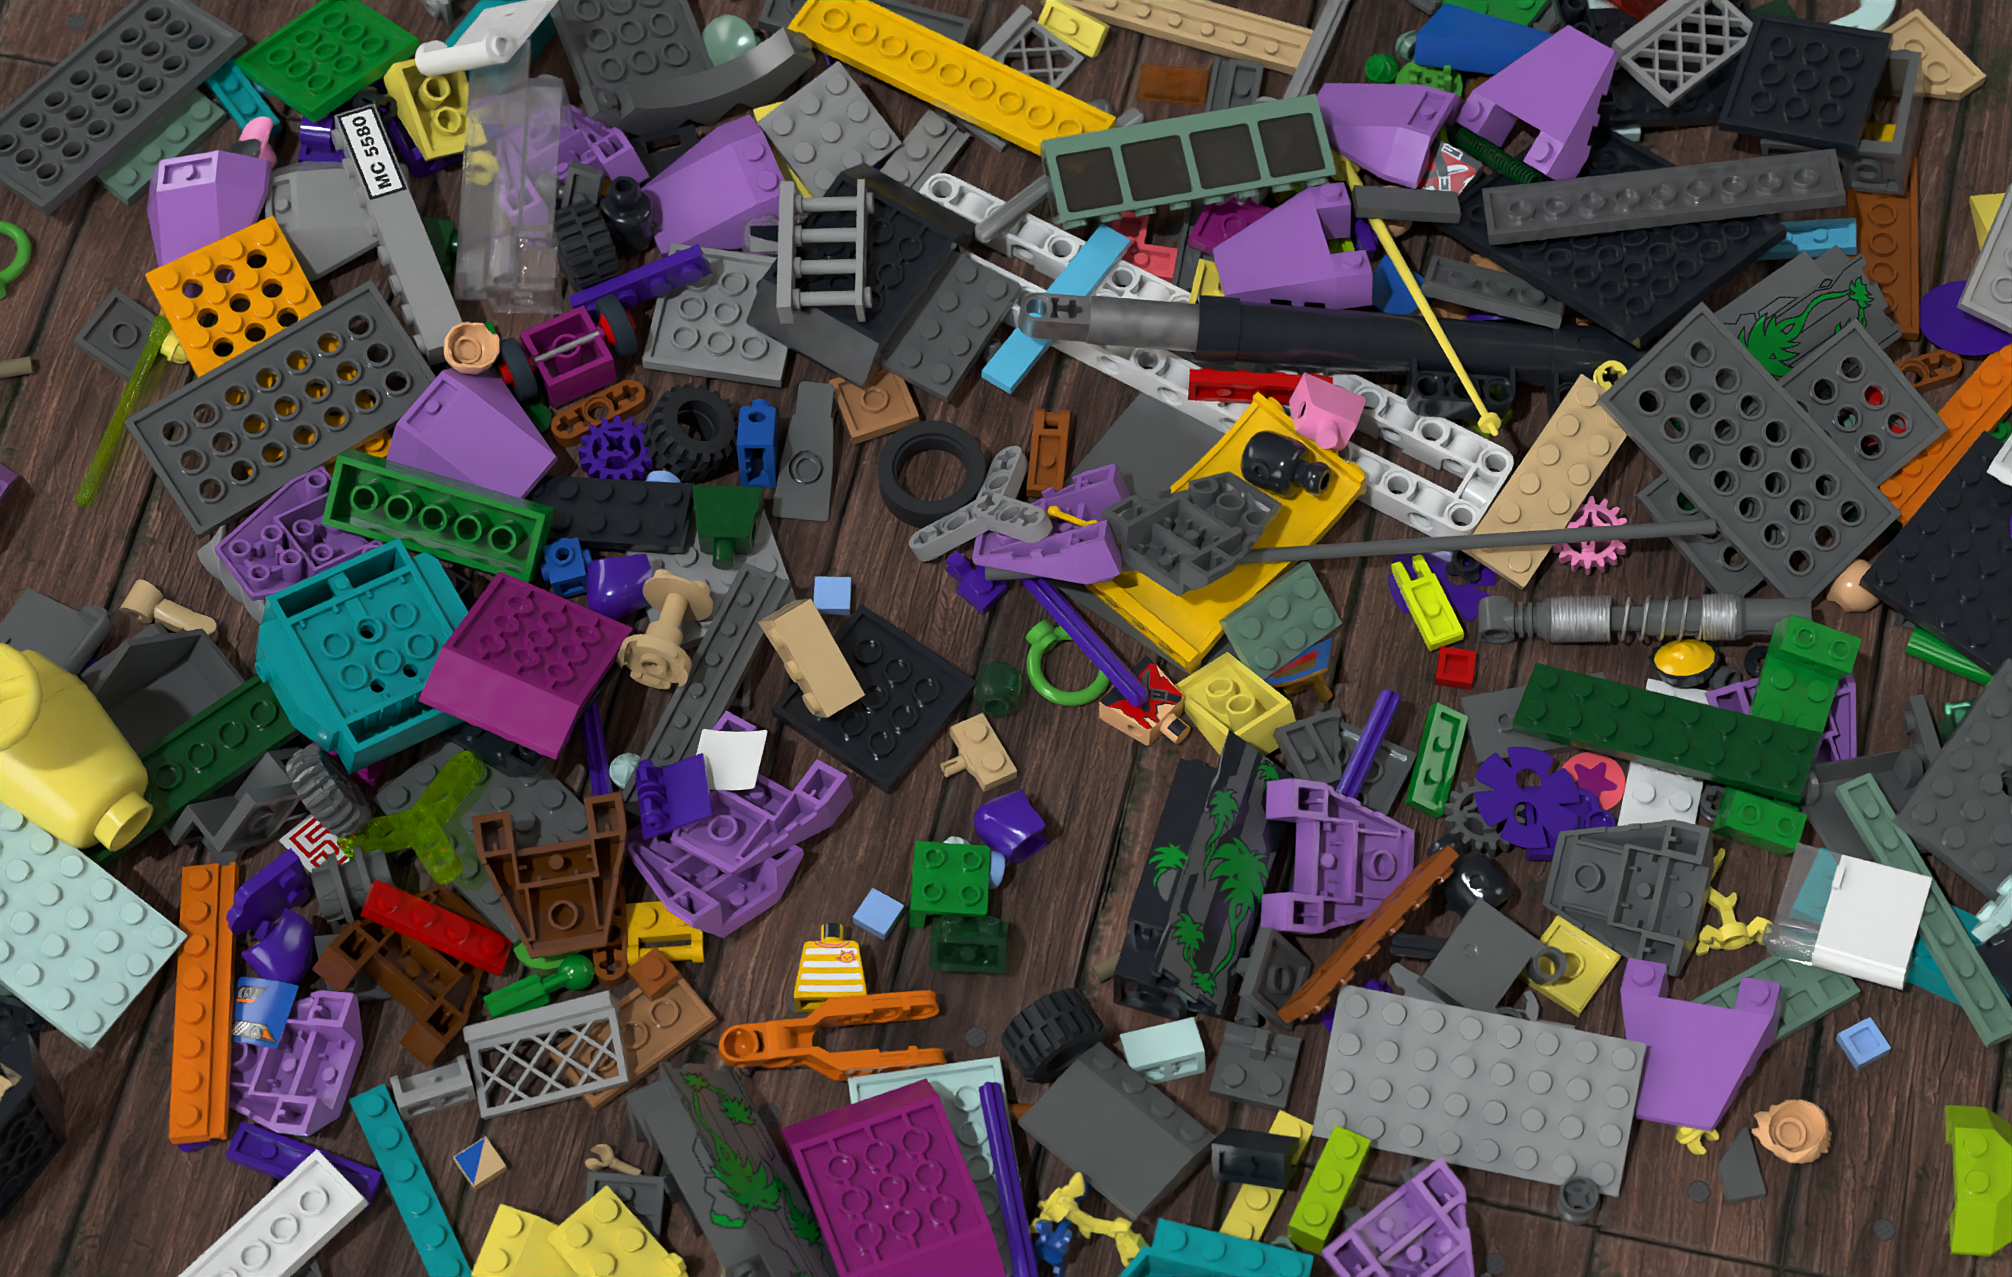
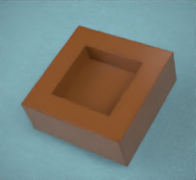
[627,947,681,1002]

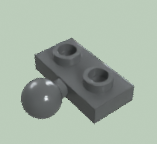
[535,160,606,209]

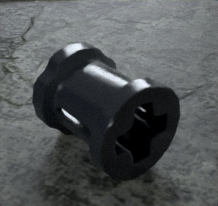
[353,85,398,125]

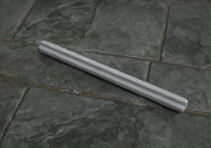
[974,108,1144,243]

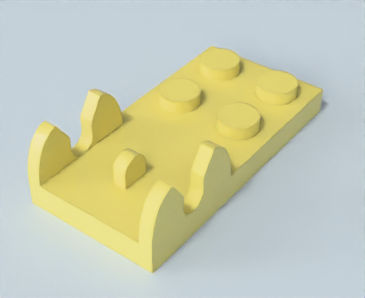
[547,1185,689,1277]

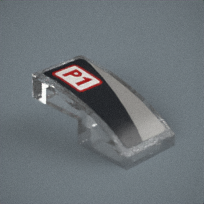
[743,212,810,255]

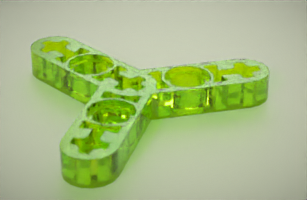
[337,751,483,884]

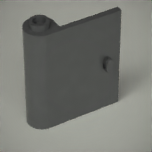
[0,588,113,676]
[1798,748,1929,865]

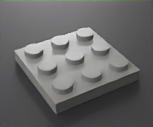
[756,61,902,198]

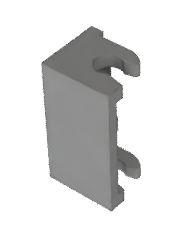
[390,1055,477,1122]

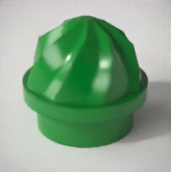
[1365,51,1399,84]

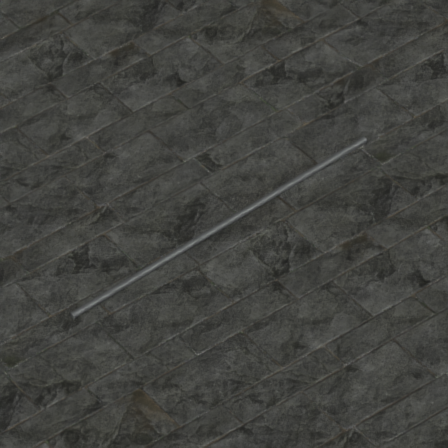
[985,519,1716,581]

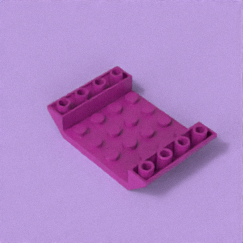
[419,571,636,760]
[780,1078,1006,1277]

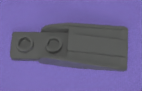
[772,381,835,522]

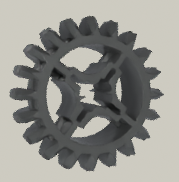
[286,744,371,839]

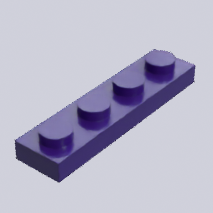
[569,244,713,322]
[225,1121,384,1212]

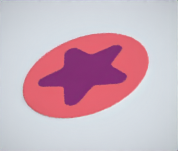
[1562,752,1626,810]

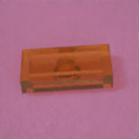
[1137,64,1208,105]

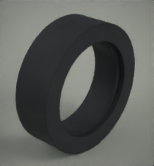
[878,420,986,529]

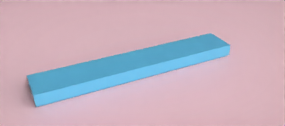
[981,223,1131,394]

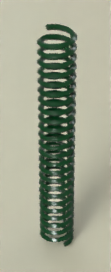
[1446,121,1541,185]

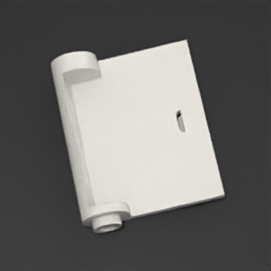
[415,0,559,77]

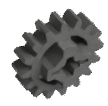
[1444,777,1525,857]

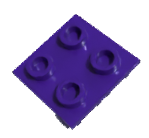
[635,753,713,840]

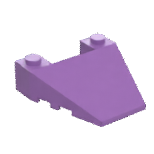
[1455,25,1619,181]
[500,98,649,248]
[1212,182,1373,309]
[972,463,1131,584]
[671,711,853,877]
[1261,778,1415,935]
[1620,958,1782,1132]

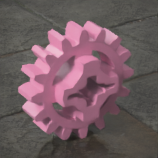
[1552,496,1629,575]

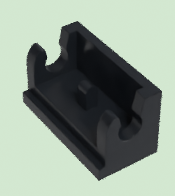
[1211,1127,1300,1190]

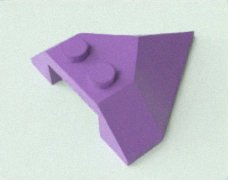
[1320,1157,1474,1277]

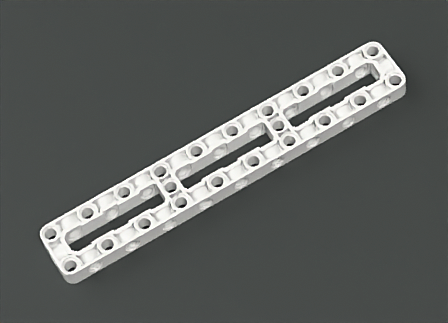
[919,173,1514,537]

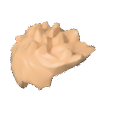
[1752,1099,1831,1164]

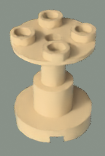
[617,569,714,689]

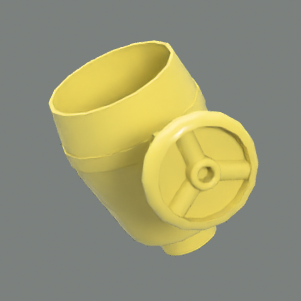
[0,643,153,852]

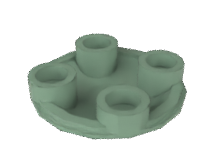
[702,15,761,67]

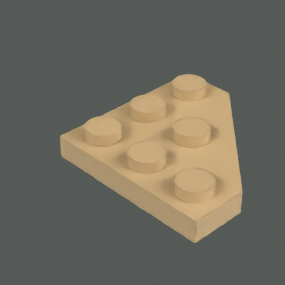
[1882,8,1986,101]

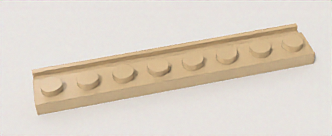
[1041,0,1314,75]

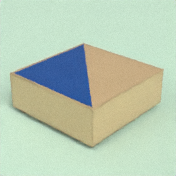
[453,1136,508,1191]

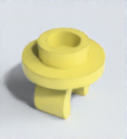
[1676,1126,1719,1155]

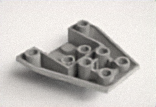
[264,161,411,282]

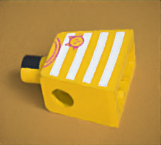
[794,923,867,1012]

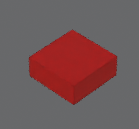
[1435,646,1477,690]

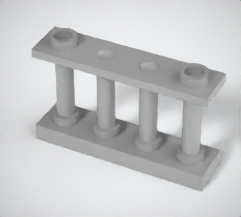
[776,179,874,324]

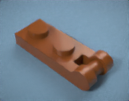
[1026,408,1071,498]

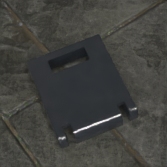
[628,125,698,188]

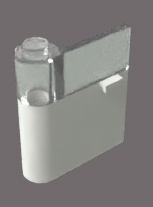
[1761,843,1932,990]

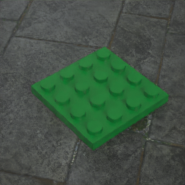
[234,0,420,123]

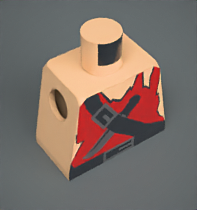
[1099,655,1190,746]

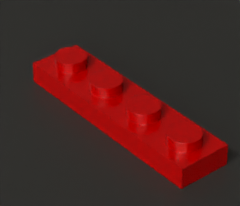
[1188,368,1333,406]
[360,879,512,976]

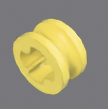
[1593,360,1627,390]

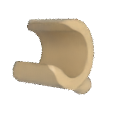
[585,1144,641,1175]

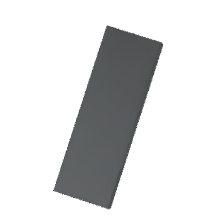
[1352,185,1461,224]

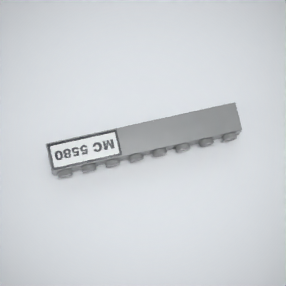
[331,104,462,366]

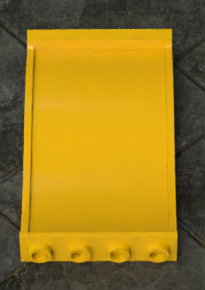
[1085,392,1367,675]

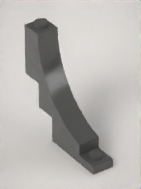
[579,27,817,136]

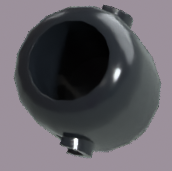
[599,176,658,255]
[1240,430,1332,497]
[1427,833,1512,918]

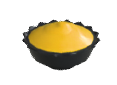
[1648,636,1721,687]

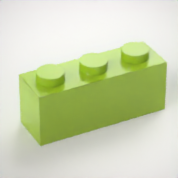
[1287,1125,1371,1256]

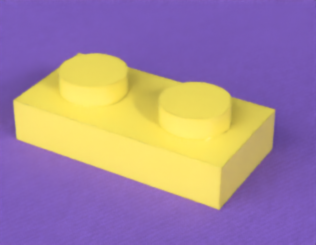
[1038,0,1110,58]

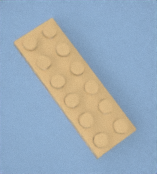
[1462,374,1627,590]

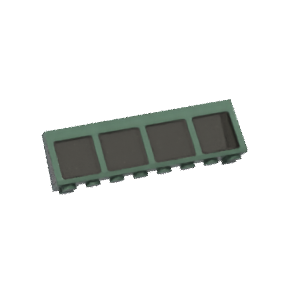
[1039,94,1336,230]

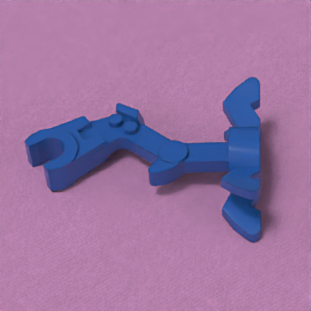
[1034,1180,1096,1277]

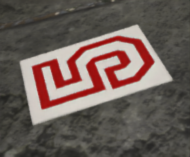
[279,814,364,873]

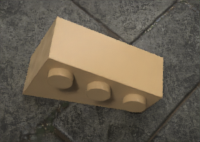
[758,599,865,717]

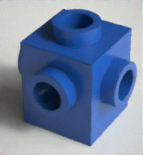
[539,537,593,598]

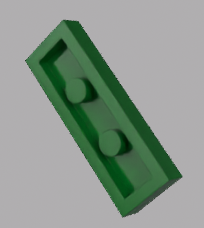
[1405,702,1468,818]

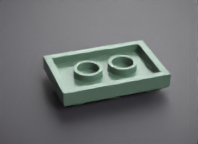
[1219,562,1342,680]

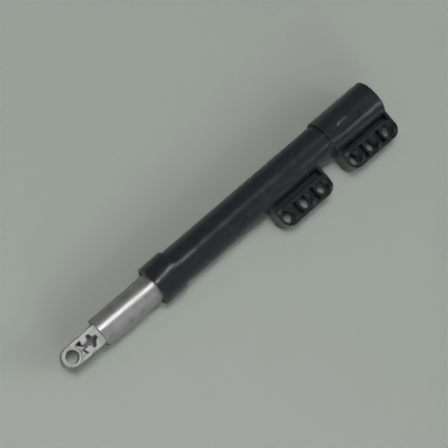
[1017,292,1659,421]

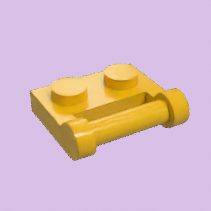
[626,901,704,968]

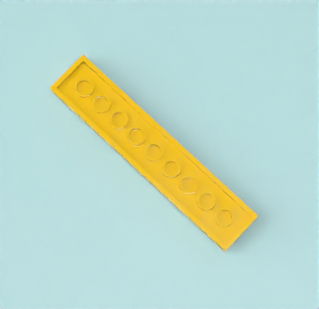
[787,0,1117,175]

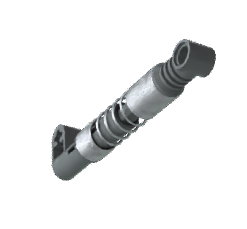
[1478,593,1812,645]

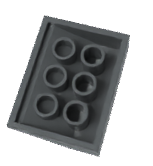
[1018,1042,1216,1221]

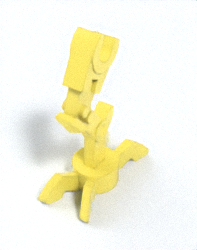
[1696,848,1774,956]
[1029,1173,1149,1267]

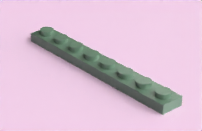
[1835,772,2012,1048]

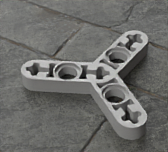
[909,446,1053,562]

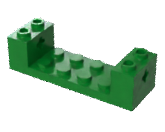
[1712,614,1862,856]

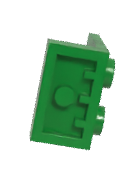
[909,841,990,929]

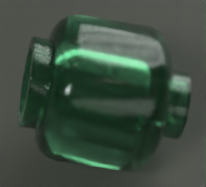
[973,661,1023,717]

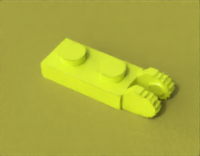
[1391,554,1464,651]

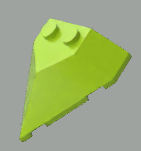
[1945,1105,2012,1256]

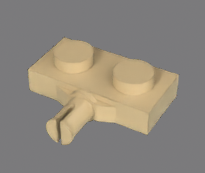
[940,713,1017,792]

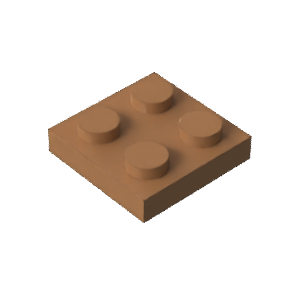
[829,367,920,445]

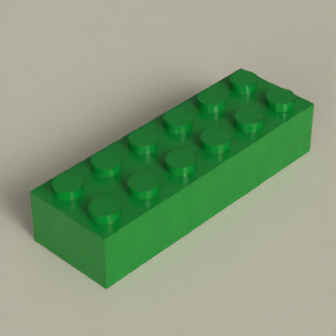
[321,449,555,583]

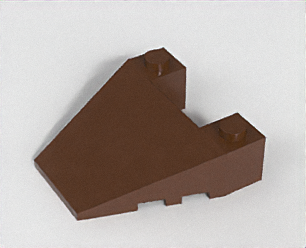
[472,792,630,959]
[312,883,499,1068]

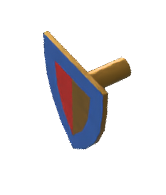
[1264,637,1334,702]

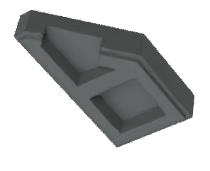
[1717,1127,1766,1205]

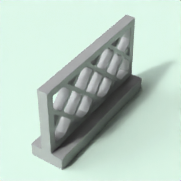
[1611,0,1753,108]
[935,4,1084,153]
[462,990,631,1120]

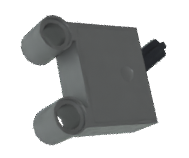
[1388,897,1567,1019]

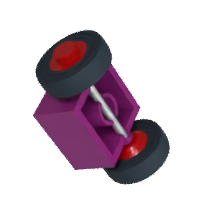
[497,294,638,408]

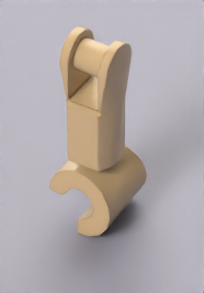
[120,579,219,643]

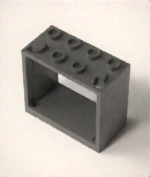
[1760,49,1924,195]

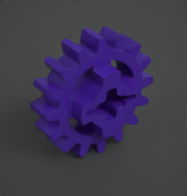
[578,415,654,480]

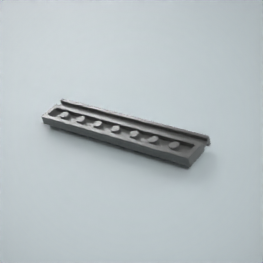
[1172,56,1264,293]
[622,562,792,822]

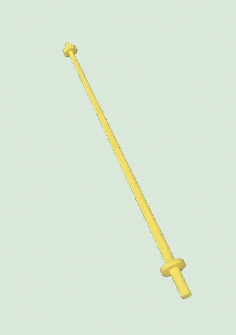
[1330,148,1501,436]

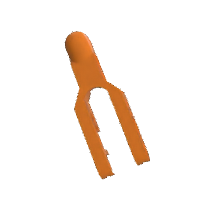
[718,990,947,1082]

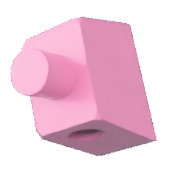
[1289,372,1366,451]

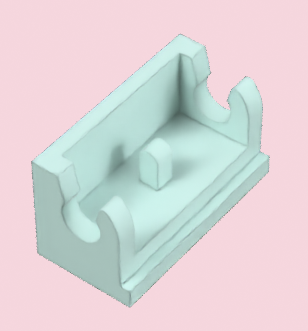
[1120,1017,1206,1085]

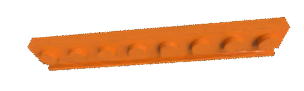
[1877,342,2012,527]
[169,862,239,1145]

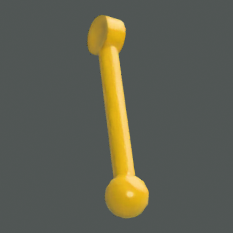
[1047,506,1098,527]

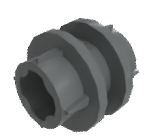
[311,845,395,925]

